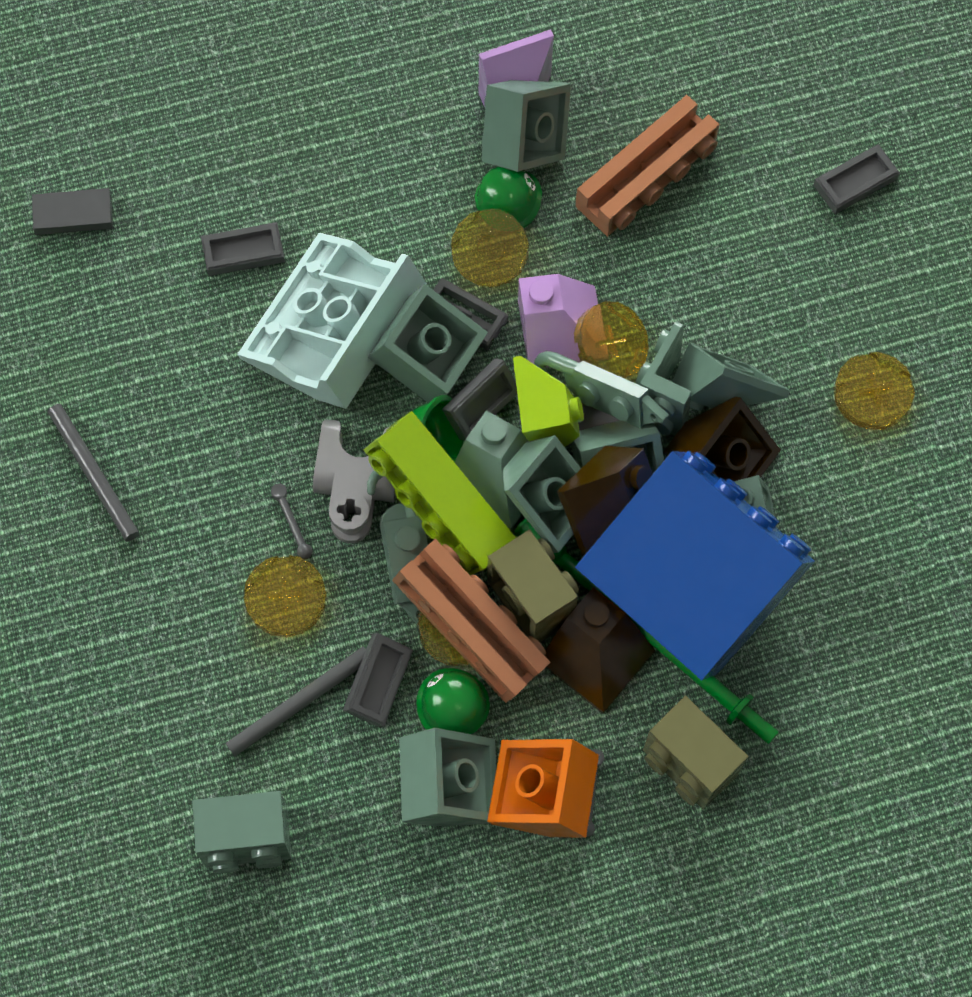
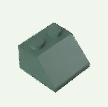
[482,80,571,172]
[571,421,664,473]
[503,435,581,553]
[399,728,497,826]

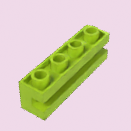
[363,411,516,576]

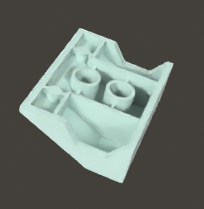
[237,233,427,409]

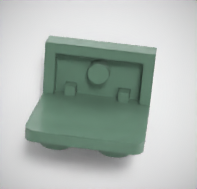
[636,321,692,435]

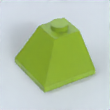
[513,356,584,447]

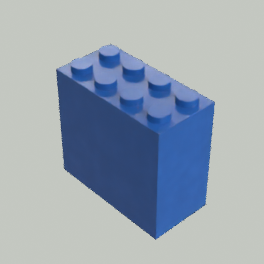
[575,450,815,681]

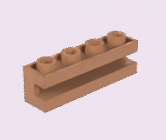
[575,95,720,237]
[392,539,551,703]

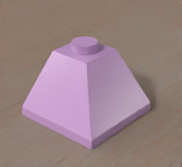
[479,29,554,107]
[518,274,607,368]

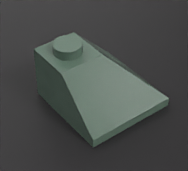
[672,343,790,411]
[454,410,529,531]

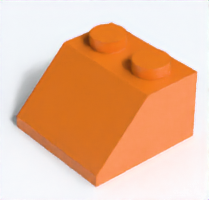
[487,739,599,838]

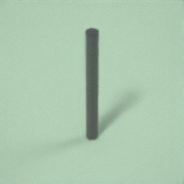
[47,404,140,542]
[225,647,366,757]

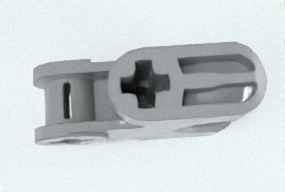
[313,419,396,543]

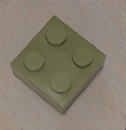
[487,529,579,642]
[643,695,749,810]

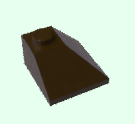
[663,396,781,482]
[557,446,653,557]
[545,587,655,714]

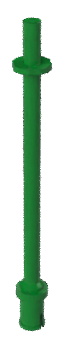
[514,518,779,745]

